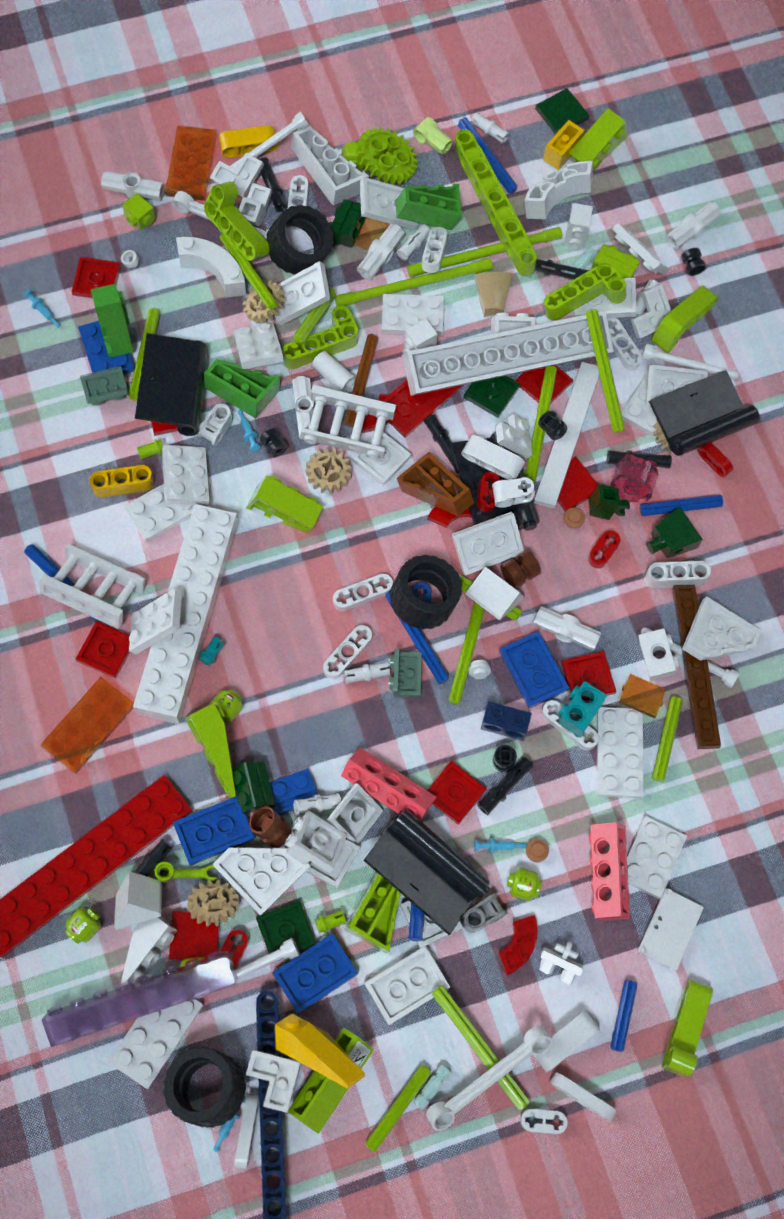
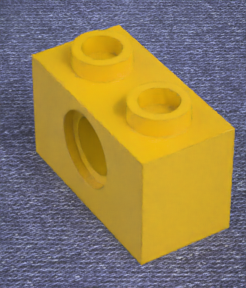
[543,120,585,170]

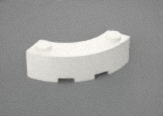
[525,161,593,219]
[176,237,246,298]

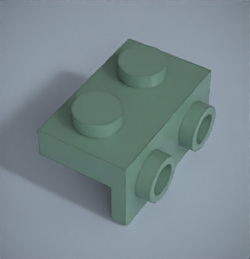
[80,366,128,406]
[389,648,422,698]

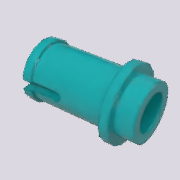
[199,636,225,666]

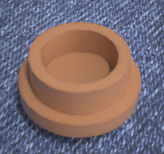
[564,508,585,529]
[526,839,549,862]

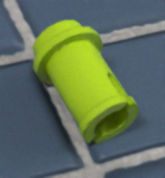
[137,439,163,460]
[315,910,346,934]

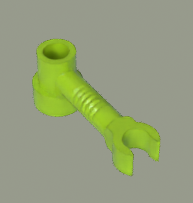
[155,862,217,883]

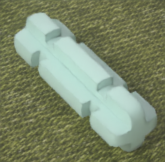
[567,247,597,281]
[414,1065,451,1110]

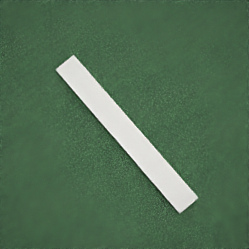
[534,362,600,509]

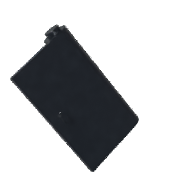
[135,333,208,436]
[648,370,760,456]
[450,432,540,531]
[363,807,490,935]

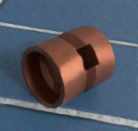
[500,550,541,589]
[249,806,292,848]

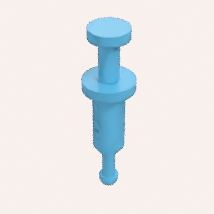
[23,289,60,328]
[238,410,261,452]
[474,838,527,853]
[213,1099,246,1152]

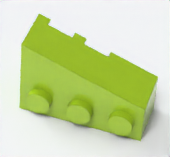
[569,108,628,171]
[246,475,324,533]
[345,872,401,953]

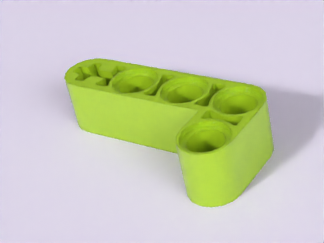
[204,181,269,261]
[544,263,626,320]
[651,285,719,353]
[282,305,358,369]
[662,979,713,1078]

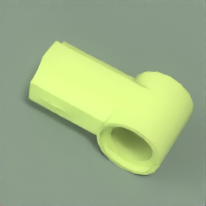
[413,117,453,154]

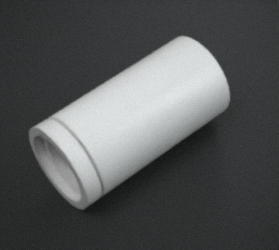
[312,351,356,392]

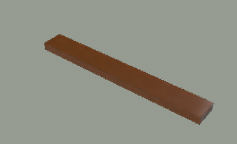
[672,585,721,749]

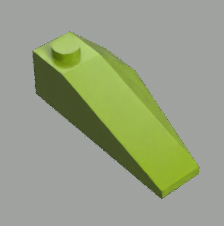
[184,703,236,798]

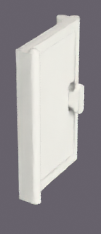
[637,888,704,972]

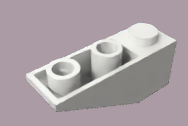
[121,917,178,989]

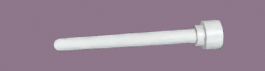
[230,111,309,170]
[642,343,739,380]
[641,627,740,688]
[192,938,300,999]

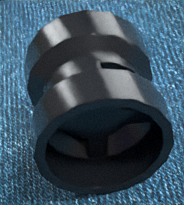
[681,248,707,276]
[539,411,567,440]
[259,428,288,458]
[492,745,517,772]

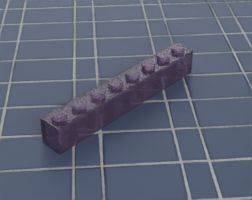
[41,950,238,1047]

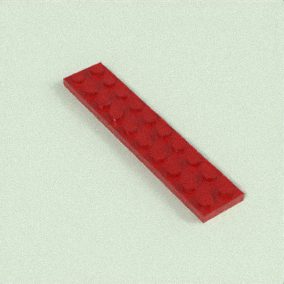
[0,775,193,958]

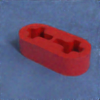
[698,443,734,477]
[477,472,500,512]
[588,531,620,568]
[216,930,249,974]

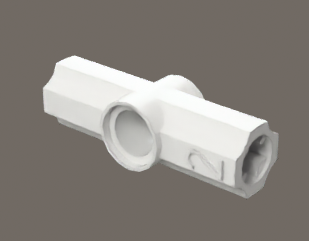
[101,171,164,201]
[666,202,721,250]
[357,224,405,280]
[292,376,314,440]
[533,606,601,651]

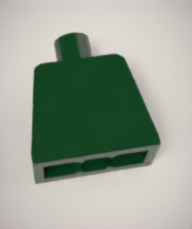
[646,507,703,558]

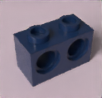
[481,701,532,741]

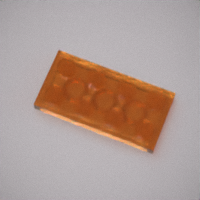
[165,125,217,200]
[40,676,134,774]

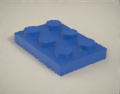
[78,321,135,375]
[499,631,569,709]
[173,796,255,866]
[273,933,358,1014]

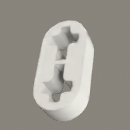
[520,1109,568,1134]

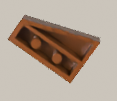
[397,452,474,516]

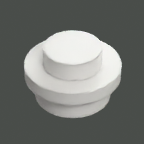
[468,660,491,679]

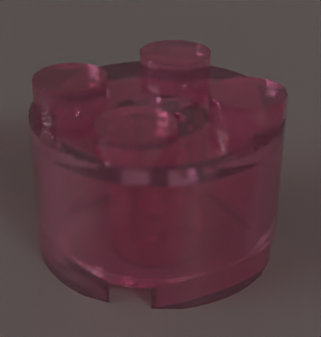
[610,454,659,503]

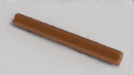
[344,334,378,427]

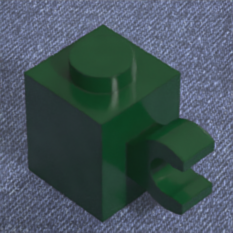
[589,484,630,520]

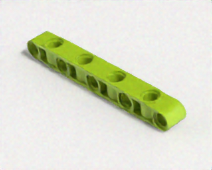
[455,129,537,276]

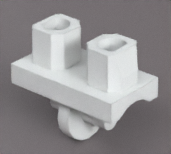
[539,941,583,985]

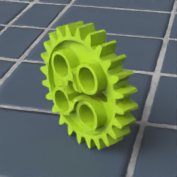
[356,127,418,185]

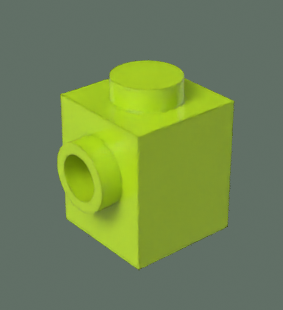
[122,193,156,230]

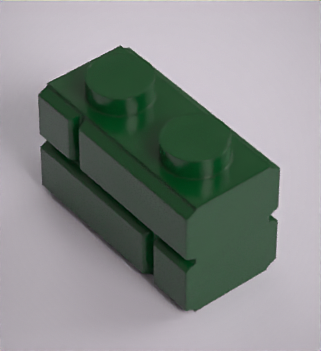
[330,199,366,248]
[232,762,275,814]

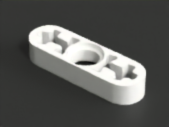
[288,175,308,230]
[422,227,447,273]
[607,318,642,370]
[333,574,393,611]
[323,625,372,679]
[542,700,599,750]
[550,1072,617,1122]
[234,1094,259,1170]

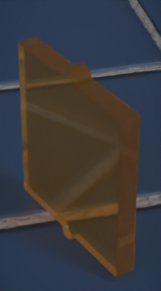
[354,217,390,250]
[619,674,666,718]

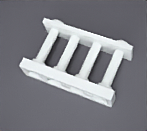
[301,385,396,459]
[39,543,145,629]

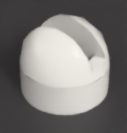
[121,250,139,268]

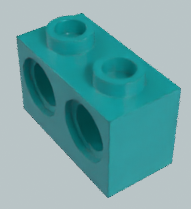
[558,681,607,738]

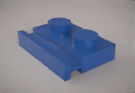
[270,768,318,815]

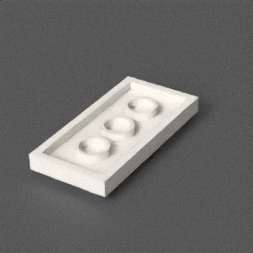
[597,707,644,799]
[108,979,204,1090]

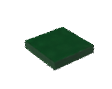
[535,88,589,135]
[463,376,521,418]
[256,900,316,961]

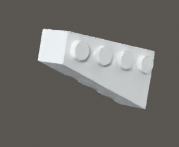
[291,126,369,206]

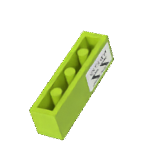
[288,1028,374,1134]

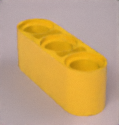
[219,125,278,158]
[89,465,154,497]

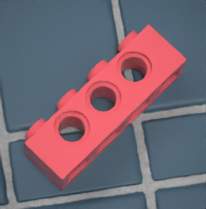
[341,747,436,821]
[589,822,630,921]

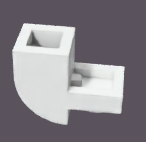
[239,183,272,226]

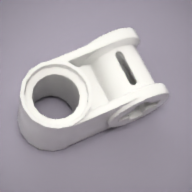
[196,404,233,446]
[492,477,535,508]

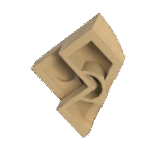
[475,272,512,317]

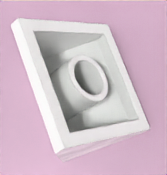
[466,567,525,620]
[327,783,384,845]
[114,871,162,930]

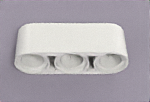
[461,435,525,480]
[645,561,711,589]
[532,1010,600,1073]

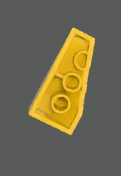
[275,1014,365,1089]

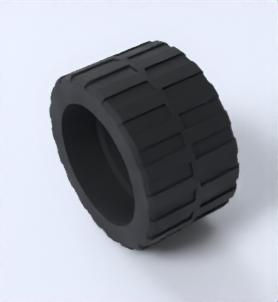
[266,205,334,275]
[390,555,462,629]
[163,1046,246,1128]

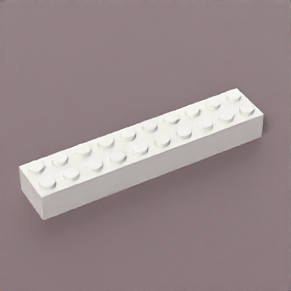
[402,311,614,396]
[133,504,238,725]

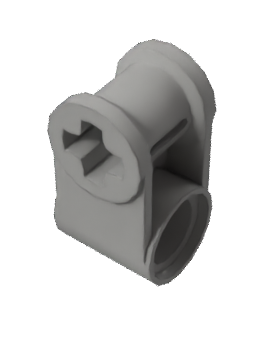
[462,893,508,933]

